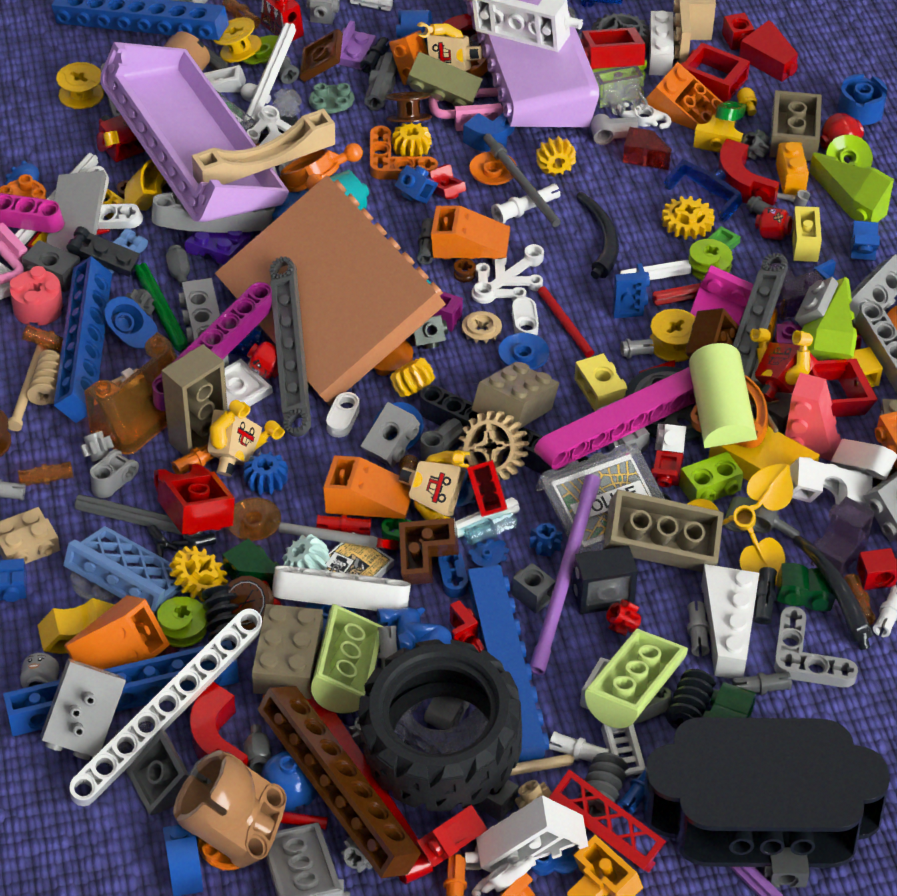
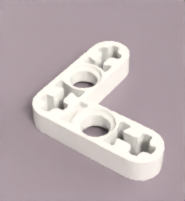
[87,166,143,229]

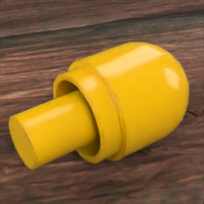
[737,87,757,116]

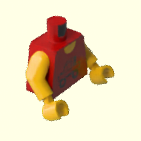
[750,328,818,402]

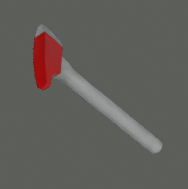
[279,522,400,550]

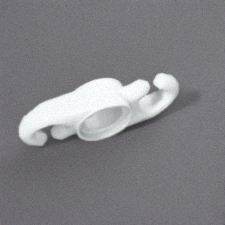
[617,102,672,129]
[472,856,535,896]

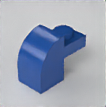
[463,112,515,152]
[850,220,880,261]
[163,825,204,896]

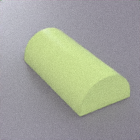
[689,343,757,448]
[311,604,383,713]
[585,629,688,728]

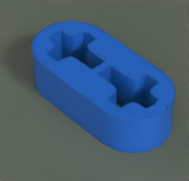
[438,552,467,598]

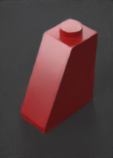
[739,20,798,82]

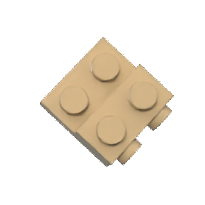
[0,507,60,564]

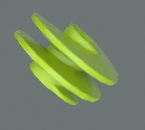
[688,239,733,281]
[157,596,208,647]

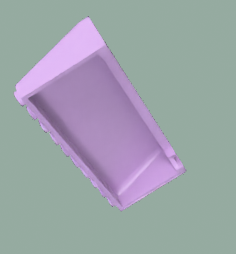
[463,0,599,127]
[100,42,289,222]

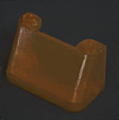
[84,332,177,454]

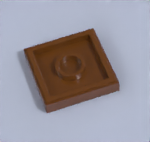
[299,29,343,82]

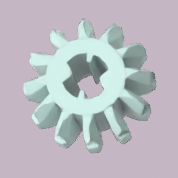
[282,534,330,570]

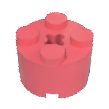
[10,266,63,326]

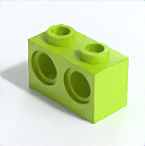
[679,451,744,502]

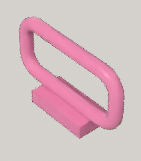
[428,88,503,131]
[0,222,28,285]

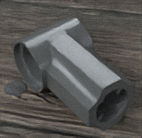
[420,418,466,461]

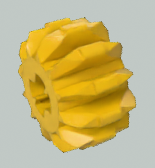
[392,122,431,156]
[536,135,576,177]
[390,358,435,397]

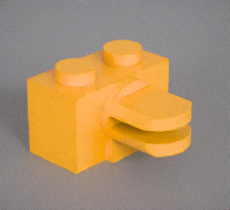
[567,835,643,896]

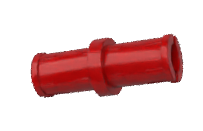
[316,514,371,536]

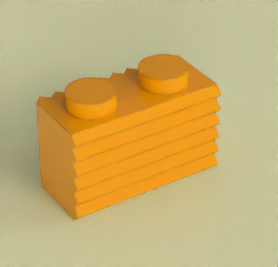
[775,142,809,195]

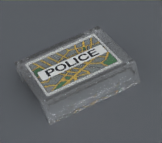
[536,443,665,554]

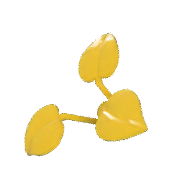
[687,464,793,586]

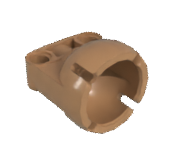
[173,750,287,868]

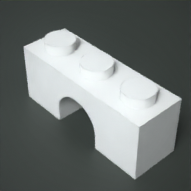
[649,11,674,76]
[790,457,872,516]

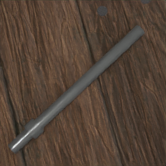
[483,133,561,227]

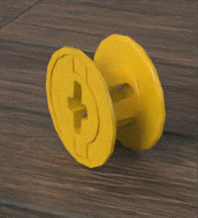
[213,17,262,63]
[56,62,104,109]
[650,309,696,362]

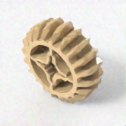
[458,411,530,480]

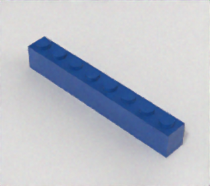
[467,565,549,763]

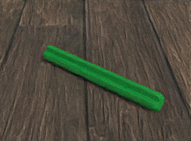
[135,263,188,351]

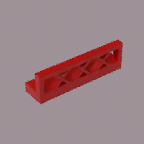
[549,769,666,872]

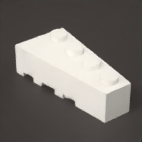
[701,564,759,679]

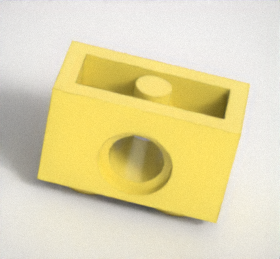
[792,206,822,262]
[574,353,628,411]

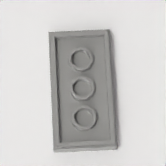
[46,170,107,255]
[266,823,343,896]

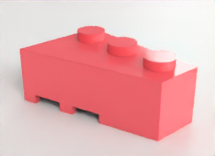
[785,372,841,461]

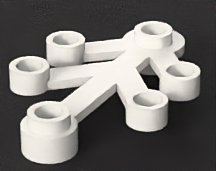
[247,105,298,172]
[471,244,544,304]

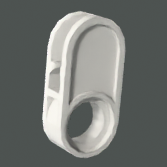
[512,297,539,335]
[326,392,360,438]

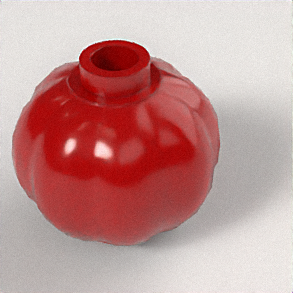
[820,113,864,149]

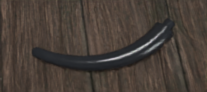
[576,192,619,279]
[792,535,873,650]

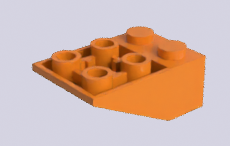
[643,62,723,130]
[431,206,510,259]
[323,455,411,519]
[64,595,170,669]

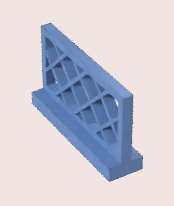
[63,526,182,616]

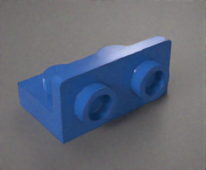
[612,263,650,319]

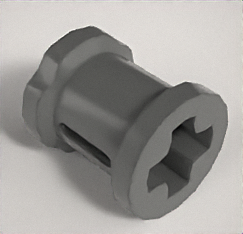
[278,55,299,84]

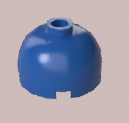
[261,751,318,811]

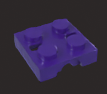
[185,231,251,265]

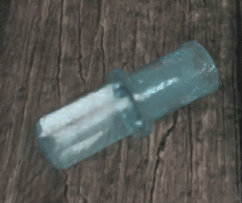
[464,512,518,545]

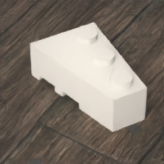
[476,795,588,873]

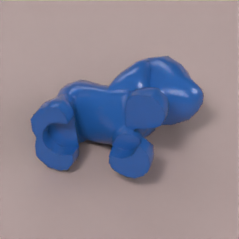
[377,607,452,651]

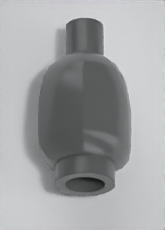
[165,245,191,287]
[243,724,272,773]

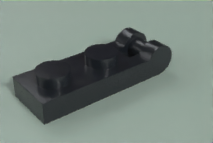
[66,226,140,277]

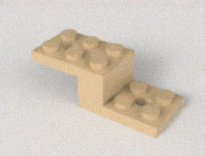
[673,0,716,64]

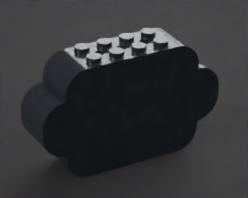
[643,717,890,868]

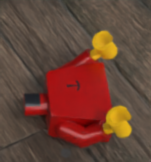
[96,115,145,162]

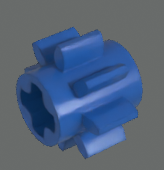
[529,523,563,556]

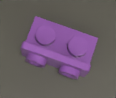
[337,20,376,70]

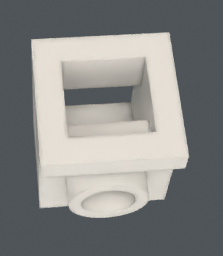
[655,424,686,453]

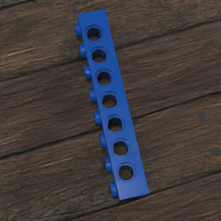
[51,0,229,40]
[54,256,112,423]
[3,640,239,737]

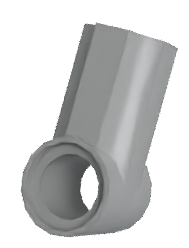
[590,114,638,145]

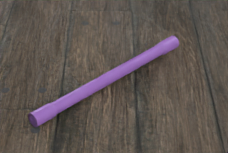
[530,474,601,675]

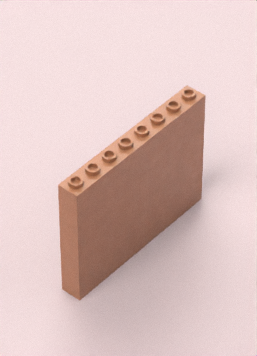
[215,175,446,406]

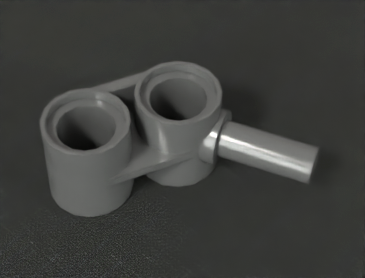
[723,496,801,539]

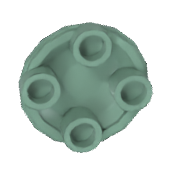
[309,83,355,113]

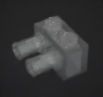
[593,66,648,115]

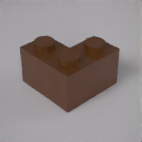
[685,308,739,358]
[399,518,459,585]

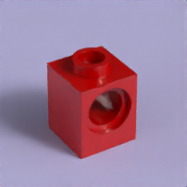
[722,13,754,50]
[856,548,897,590]

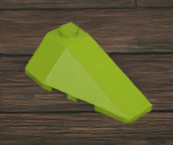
[809,152,894,222]
[801,277,857,361]

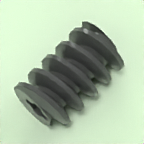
[578,752,629,817]

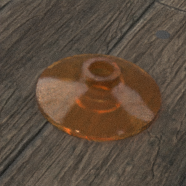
[228,498,281,541]

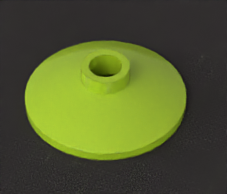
[243,35,279,64]
[826,135,873,168]

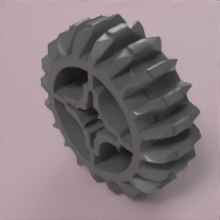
[591,12,650,52]

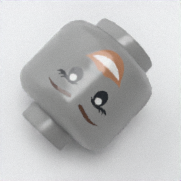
[20,653,60,688]

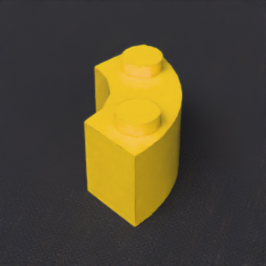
[124,159,167,211]
[37,598,115,654]

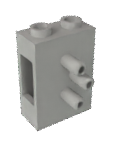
[863,471,897,542]
[40,658,126,760]

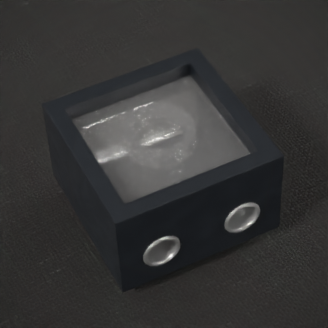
[572,546,638,615]

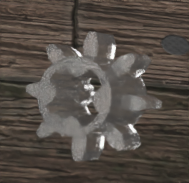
[273,88,302,117]

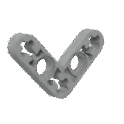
[774,606,858,687]

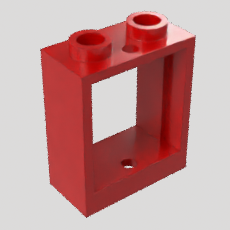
[580,27,645,69]
[681,43,750,102]
[809,359,878,417]

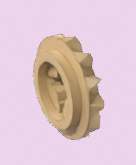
[462,311,502,343]

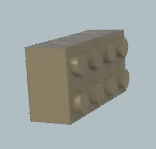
[161,344,228,456]
[603,489,724,572]

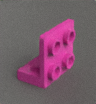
[690,265,754,326]

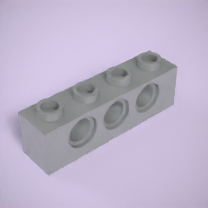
[850,254,897,334]
[178,278,229,366]

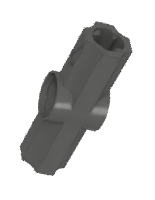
[365,52,398,111]

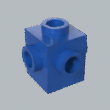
[395,165,439,204]

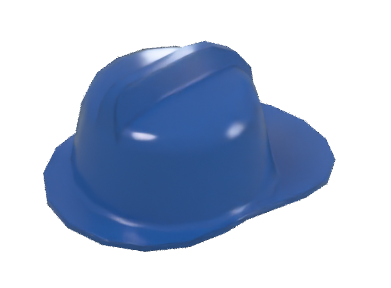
[104,297,158,349]

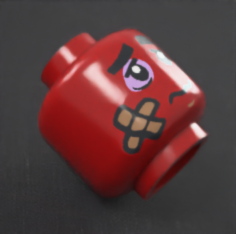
[755,207,793,240]
[247,341,279,379]

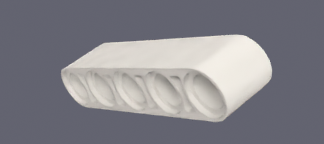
[272,566,411,611]

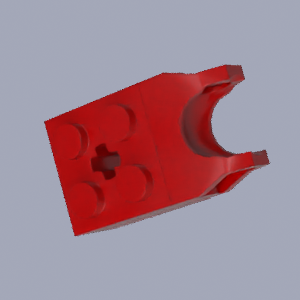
[154,463,235,535]

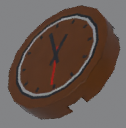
[228,576,274,630]

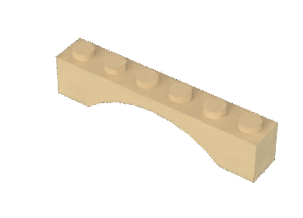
[192,108,335,185]

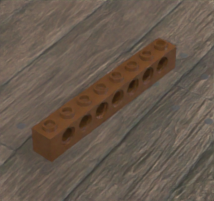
[257,686,421,878]

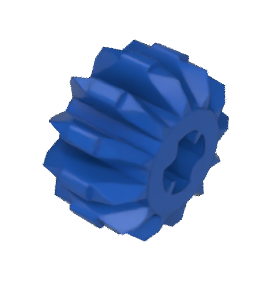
[243,451,288,496]

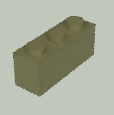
[406,52,483,107]

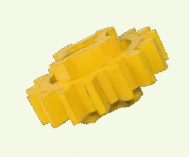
[662,196,715,240]
[169,546,228,602]

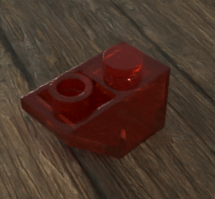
[623,127,672,170]

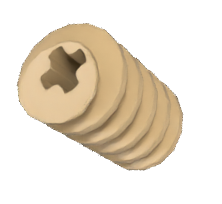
[27,350,61,405]

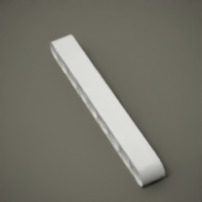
[69,609,262,806]

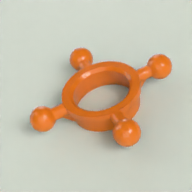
[279,143,363,193]

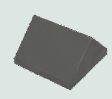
[126,730,189,815]

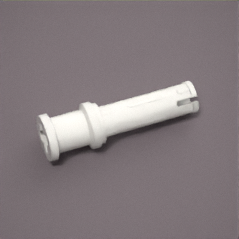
[491,184,560,224]

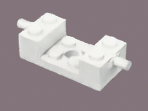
[467,0,583,52]

